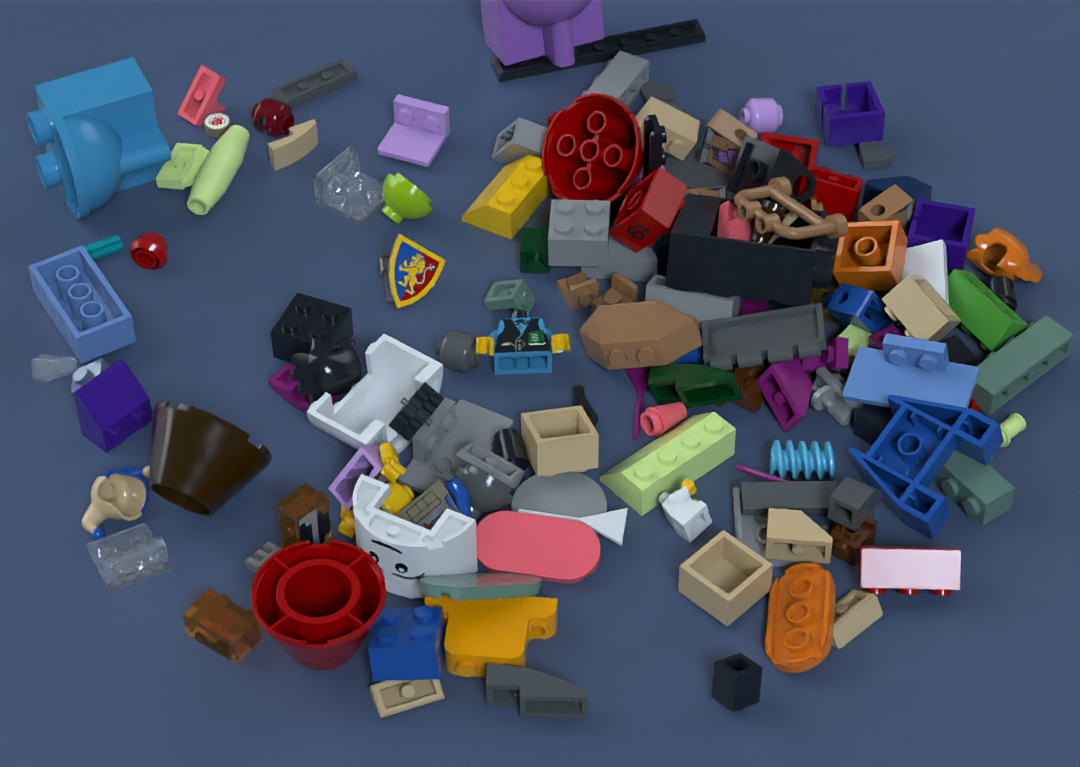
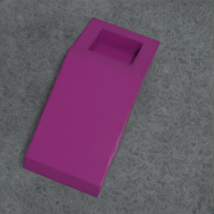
[794,337,849,374]

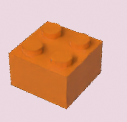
[833,220,908,291]

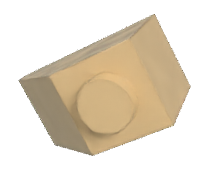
[765,508,833,564]

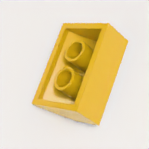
[461,154,552,240]

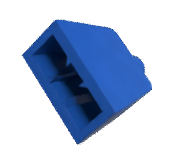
[824,283,900,334]

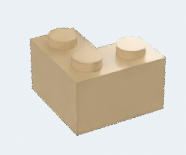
[635,96,700,161]

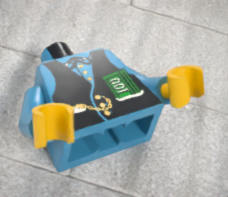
[475,310,571,375]

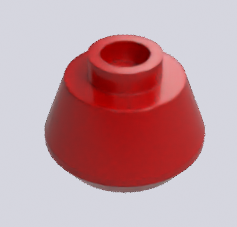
[130,232,168,270]

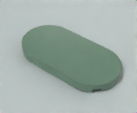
[420,572,542,600]

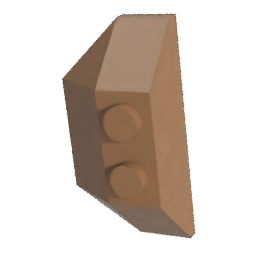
[579,300,703,370]

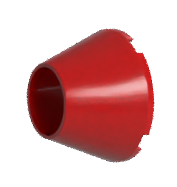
[251,540,386,670]

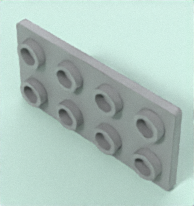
[398,397,513,493]

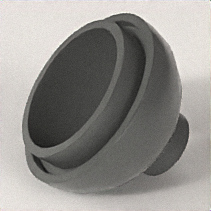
[455,463,514,520]

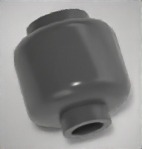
[435,330,482,373]

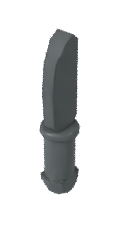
[378,253,393,303]

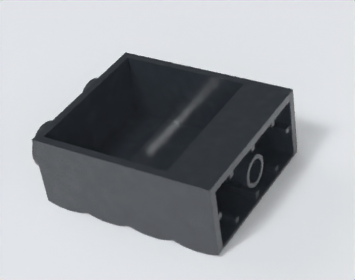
[666,193,839,306]

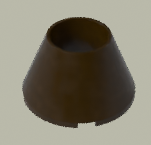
[149,401,272,516]

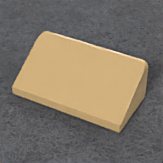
[832,589,883,649]
[368,679,445,718]

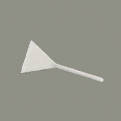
[517,508,628,546]

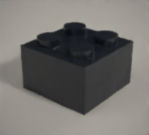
[271,293,354,363]

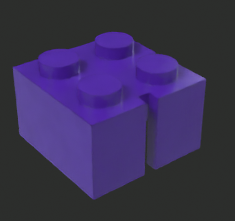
[815,81,885,147]
[907,199,976,271]

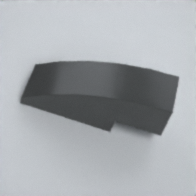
[486,663,588,718]

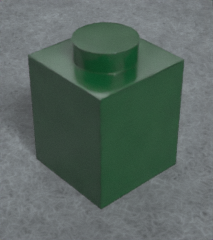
[520,227,550,274]

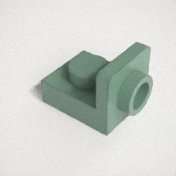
[483,279,535,313]

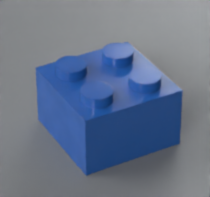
[368,606,446,682]

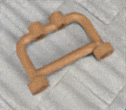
[734,176,848,240]

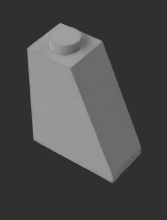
[492,117,548,164]
[572,228,658,282]

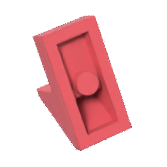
[177,65,226,127]
[717,201,755,242]

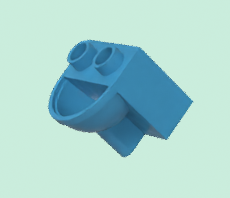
[26,57,171,219]

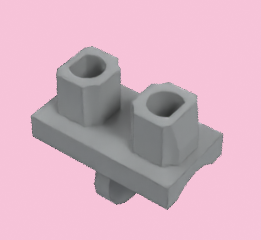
[810,367,863,425]

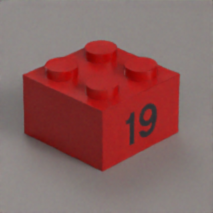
[609,167,687,253]

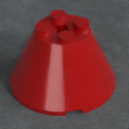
[542,93,644,202]

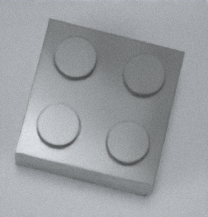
[548,199,610,267]

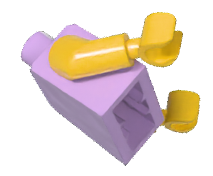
[328,442,406,539]

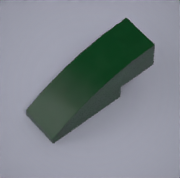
[648,364,744,409]

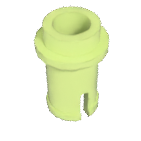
[999,413,1026,448]

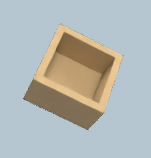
[882,275,962,342]
[521,405,599,477]
[678,530,773,627]

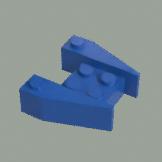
[849,394,1004,540]

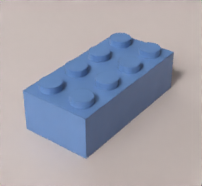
[28,245,136,364]

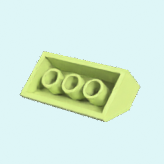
[599,412,736,516]

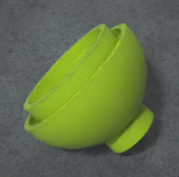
[381,172,434,224]

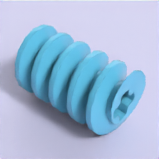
[769,440,835,481]

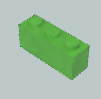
[948,269,1028,353]

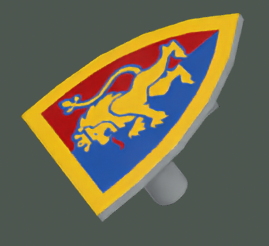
[388,234,446,308]

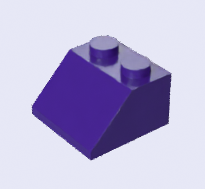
[74,359,153,453]

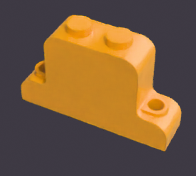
[424,595,558,677]

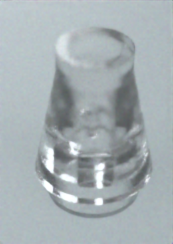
[31,354,77,384]

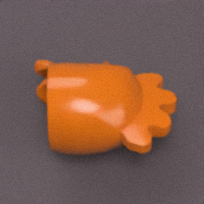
[966,227,1043,283]

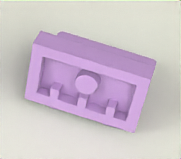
[377,94,450,167]

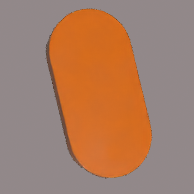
[765,562,836,673]

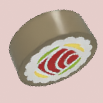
[203,112,232,138]

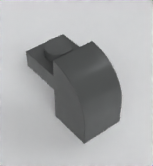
[828,476,881,531]

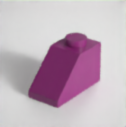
[756,359,813,432]

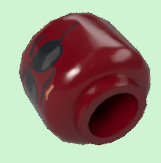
[252,98,295,138]

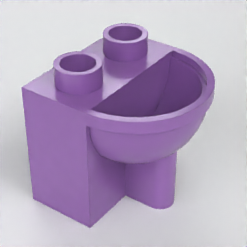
[480,0,605,67]

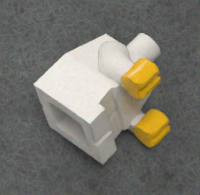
[658,478,712,543]

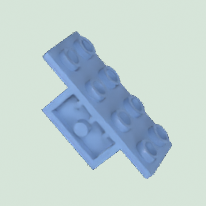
[842,333,979,408]

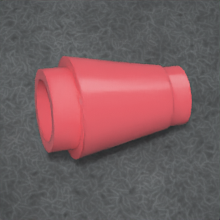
[640,402,687,436]

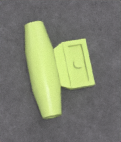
[155,125,250,215]

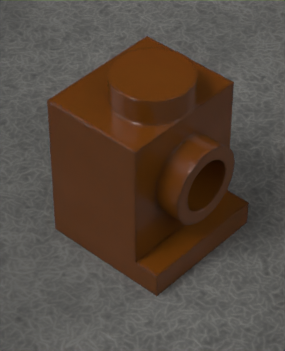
[829,517,877,566]

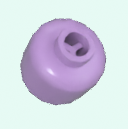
[740,98,783,134]

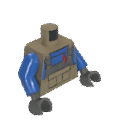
[379,457,471,530]

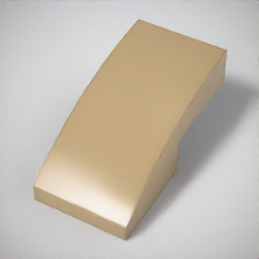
[268,119,318,171]

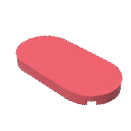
[476,511,601,584]

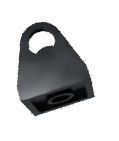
[726,135,816,206]

